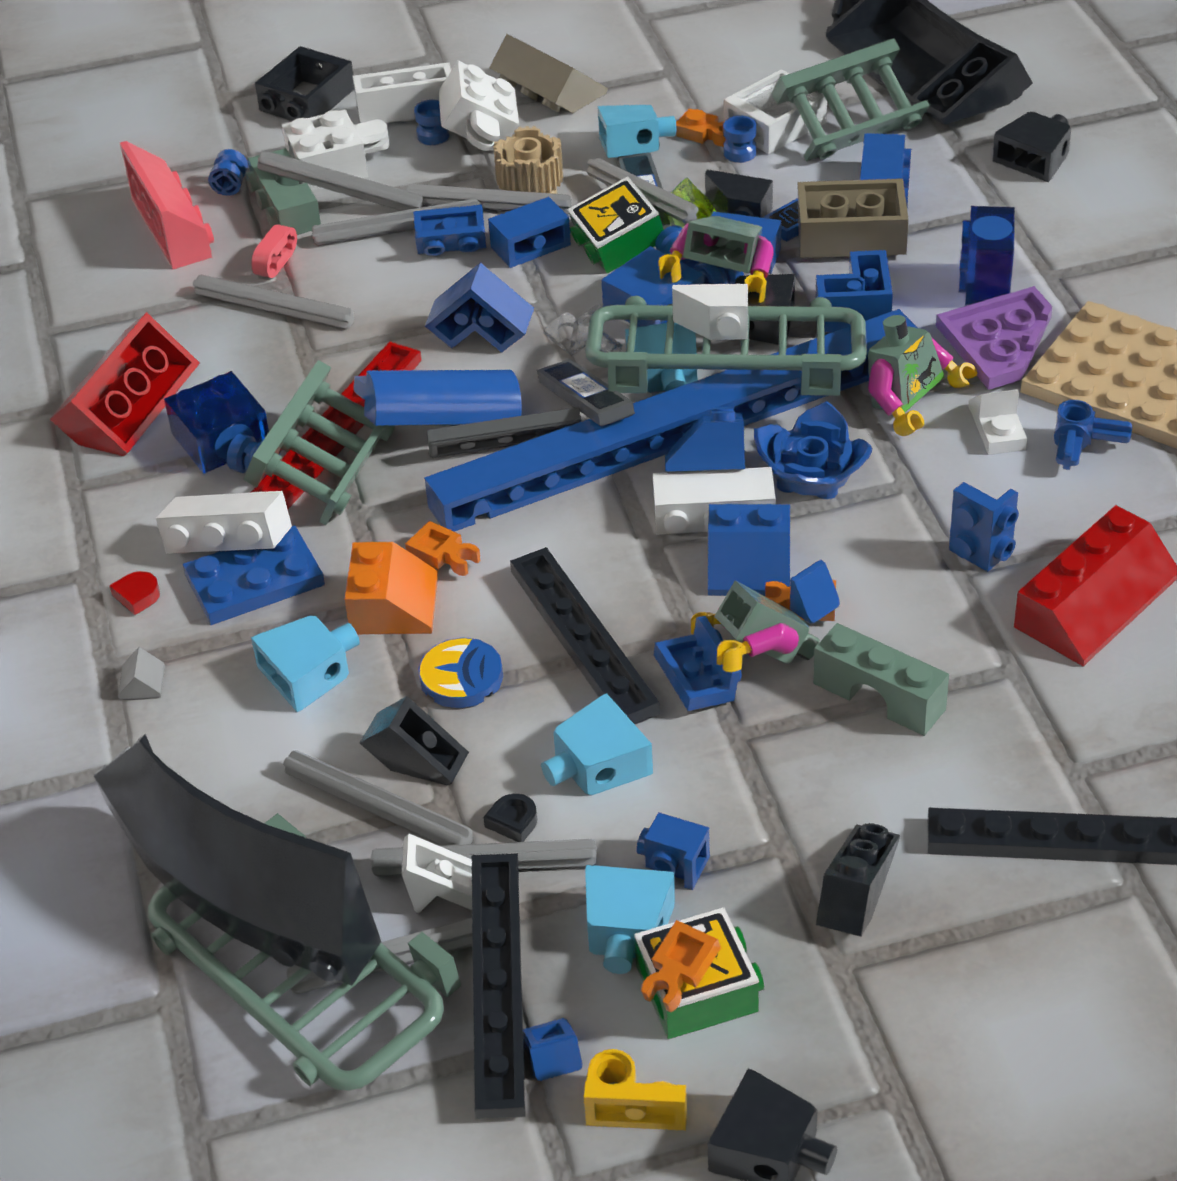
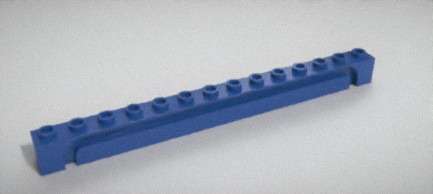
[424,309,918,532]

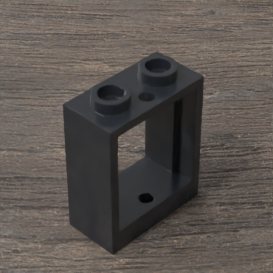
[255,46,354,121]

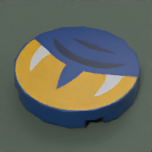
[418,637,503,708]

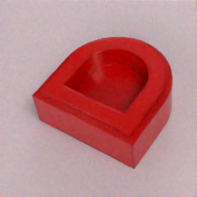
[109,571,160,615]

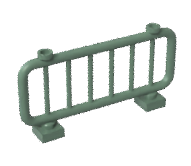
[585,296,867,396]
[148,813,462,1091]

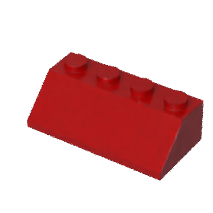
[50,312,200,456]
[1014,505,1177,667]

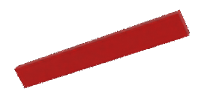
[250,341,422,510]

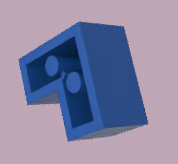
[815,250,893,333]
[425,262,534,353]

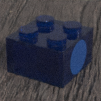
[958,206,1015,306]
[164,371,269,474]

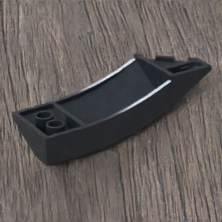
[825,0,1033,125]
[94,734,382,986]

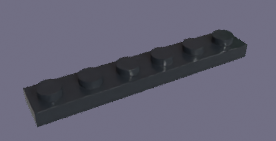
[510,547,660,724]
[927,807,1177,865]
[471,853,525,1119]

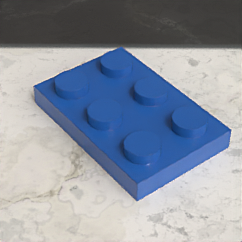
[183,525,325,625]

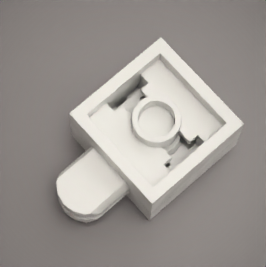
[438,61,519,151]
[282,109,389,191]

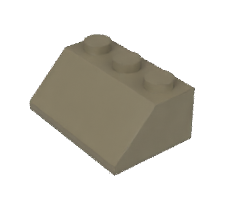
[489,34,608,113]
[797,179,909,259]

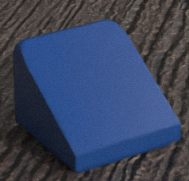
[790,560,840,624]
[523,1018,583,1081]

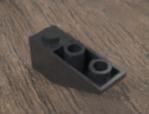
[816,823,900,937]

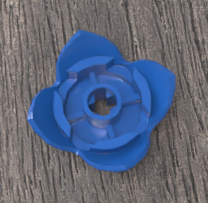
[754,401,872,499]

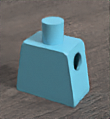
[598,105,676,158]
[625,323,697,393]
[251,615,360,712]
[541,693,653,795]
[585,865,675,974]

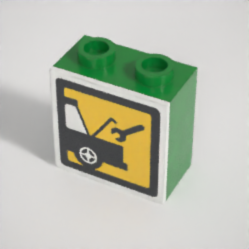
[567,176,664,274]
[634,907,764,1040]

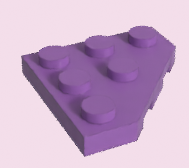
[936,286,1053,390]

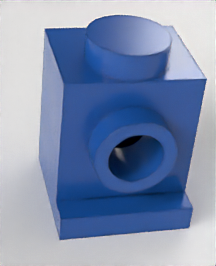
[636,812,710,890]

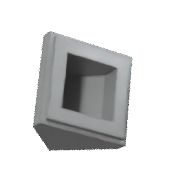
[118,647,165,700]

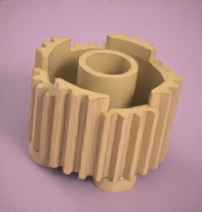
[493,126,563,194]

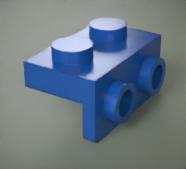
[413,205,487,256]
[949,482,1019,572]
[653,616,742,711]

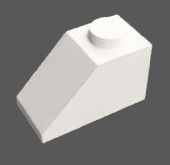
[672,284,748,340]

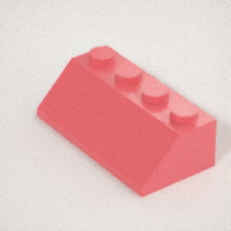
[120,141,214,269]

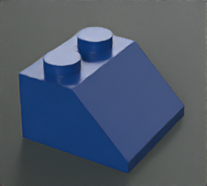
[665,407,745,472]
[708,504,790,596]

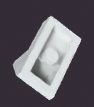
[969,390,1027,455]
[402,833,472,913]

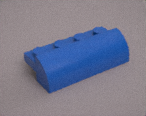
[354,370,522,426]

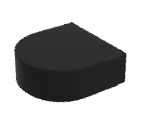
[483,793,537,842]

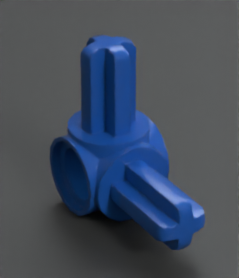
[1054,400,1133,470]

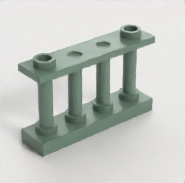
[771,39,930,161]
[243,360,396,526]

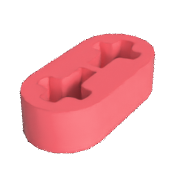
[251,225,297,278]

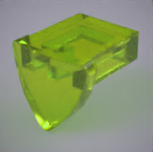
[664,178,716,219]

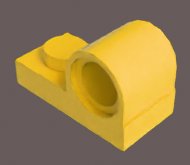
[584,1049,687,1131]

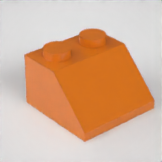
[344,542,438,635]

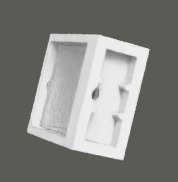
[724,69,827,154]

